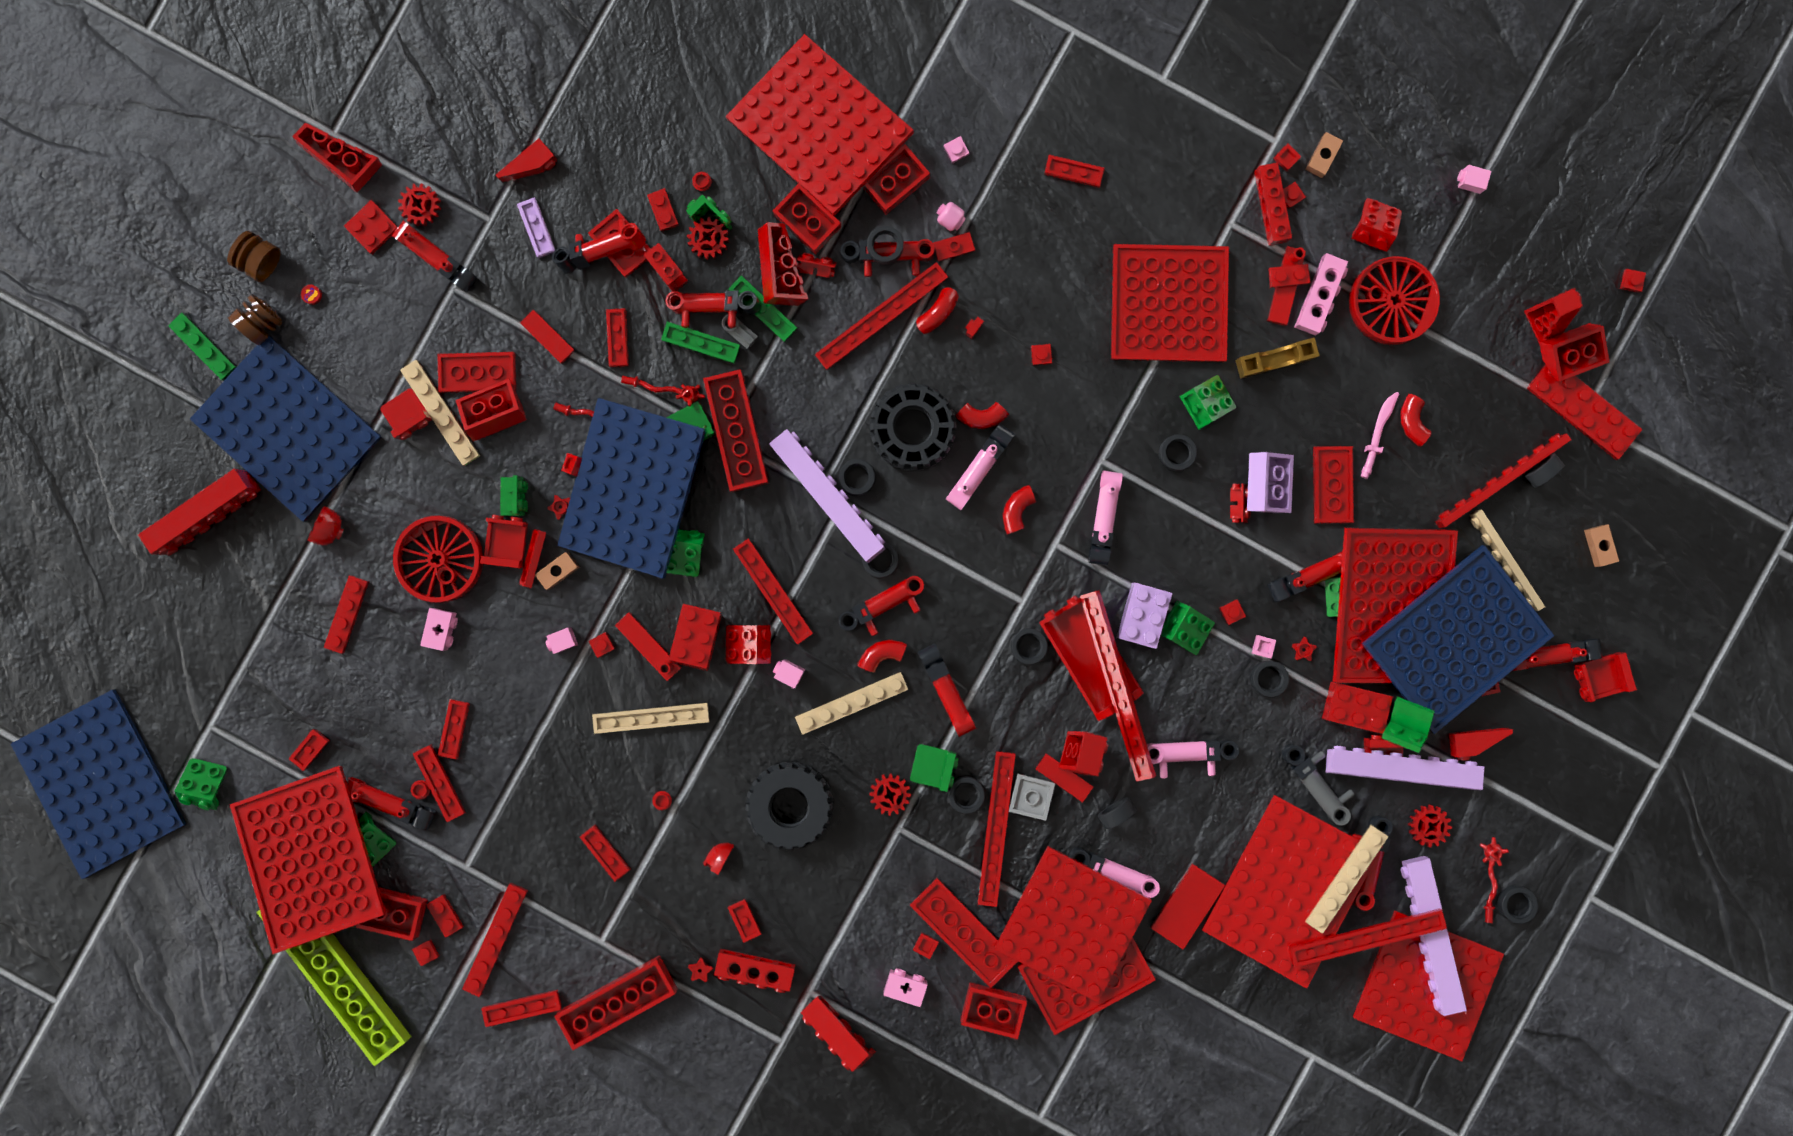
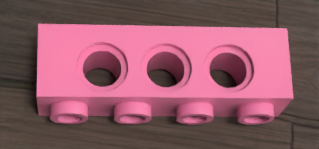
[1294,253,1348,336]

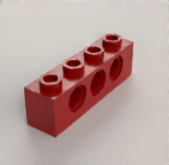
[1254,162,1292,246]
[714,949,795,993]

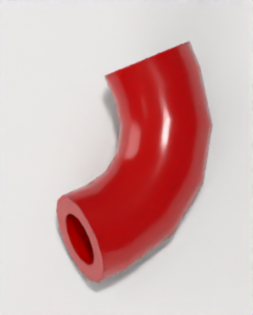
[916,288,959,334]
[1401,394,1431,447]
[955,402,1009,429]
[1003,485,1036,534]
[857,640,907,673]

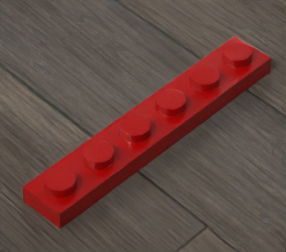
[733,538,813,644]
[462,883,528,997]

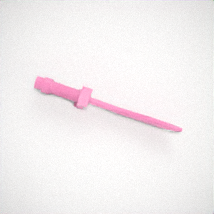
[1361,392,1399,479]

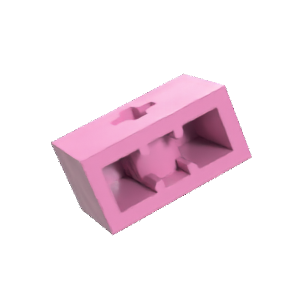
[420,608,458,651]
[773,659,805,689]
[884,968,927,1007]

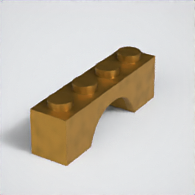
[1235,337,1319,379]

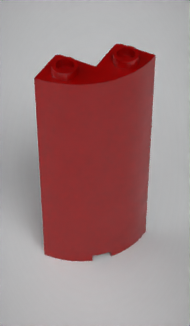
[1039,595,1143,721]

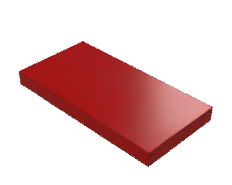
[437,352,516,393]
[1313,446,1354,523]
[1150,863,1225,949]

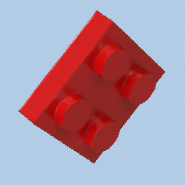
[344,200,398,254]

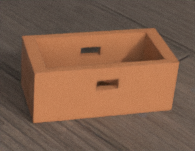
[1305,132,1343,178]
[1584,524,1619,567]
[535,552,580,590]

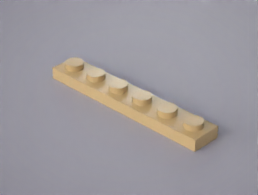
[400,360,480,466]
[1469,510,1545,611]
[795,672,908,735]
[592,703,710,734]
[1305,825,1388,934]

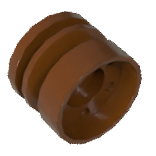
[227,230,281,282]
[228,294,283,346]

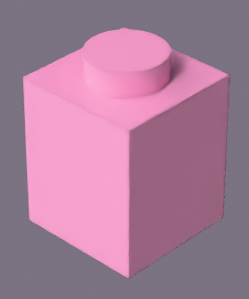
[1457,165,1491,194]
[546,627,578,654]

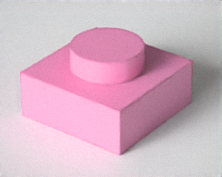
[943,136,969,163]
[1251,635,1276,659]

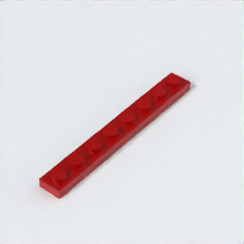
[815,262,948,371]
[1435,433,1571,528]
[978,751,1015,907]
[1289,908,1447,968]

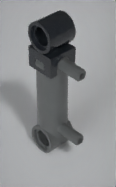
[1282,745,1355,825]

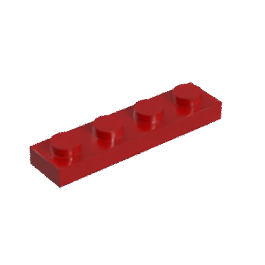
[323,575,369,654]
[413,744,466,822]
[481,989,562,1027]

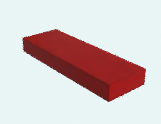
[1044,155,1104,188]
[606,308,629,367]
[520,310,575,364]
[520,529,546,588]
[438,699,470,759]
[1035,753,1093,803]
[580,824,631,882]

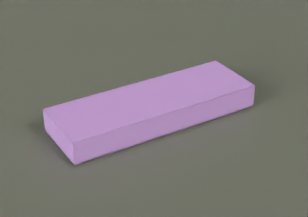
[517,197,555,259]

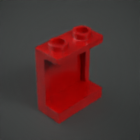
[644,243,688,291]
[480,515,528,568]
[1574,652,1637,702]

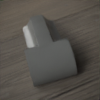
[722,315,758,350]

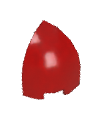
[703,843,734,875]

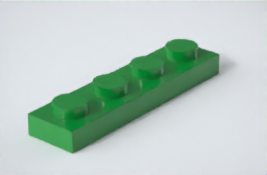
[728,276,797,343]
[168,312,237,381]
[661,322,740,364]

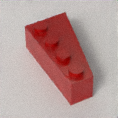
[292,123,382,193]
[758,222,808,306]
[1524,288,1582,345]
[801,996,876,1072]

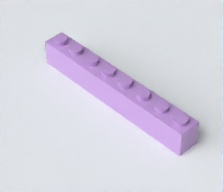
[769,429,885,563]
[1326,746,1484,790]
[1401,856,1467,1016]

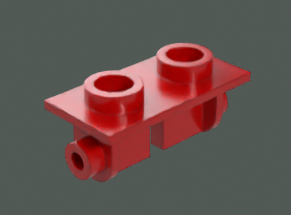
[796,253,837,278]
[1230,483,1251,523]

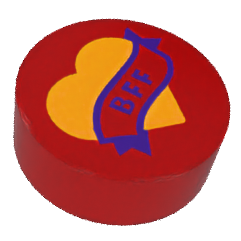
[301,285,322,305]

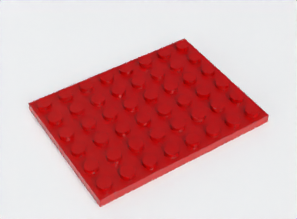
[726,34,914,216]
[1333,528,1458,683]
[230,766,386,954]
[1202,795,1380,989]

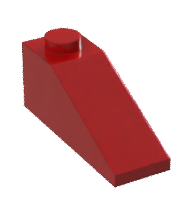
[496,138,557,182]
[1449,728,1513,760]

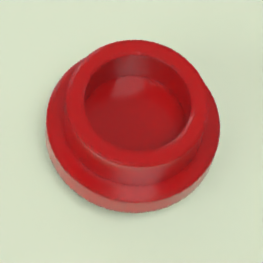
[692,172,712,191]
[411,780,431,799]
[652,791,672,810]

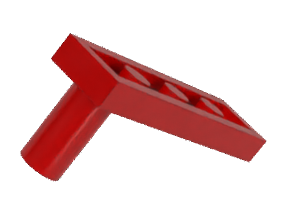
[1267,246,1306,326]
[615,612,682,681]

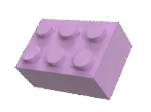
[1247,452,1294,513]
[1116,583,1172,649]

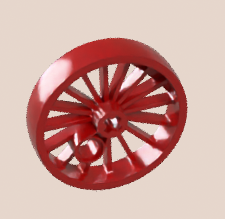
[1349,256,1440,345]
[393,515,483,603]

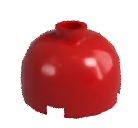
[307,506,344,545]

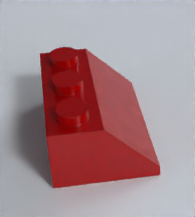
[1539,323,1610,382]
[456,379,527,442]

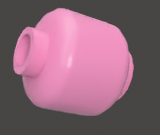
[936,202,966,231]

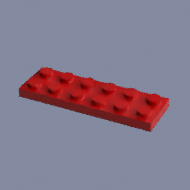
[1526,364,1643,460]
[910,878,1018,988]

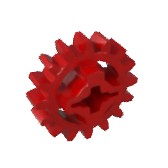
[398,183,441,226]
[687,217,729,260]
[869,773,911,816]
[1408,805,1452,847]

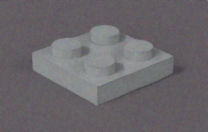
[1009,773,1055,821]

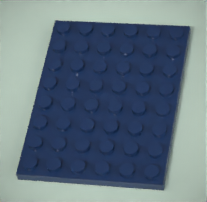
[190,335,382,522]
[557,398,706,578]
[1362,545,1554,734]
[10,689,186,879]

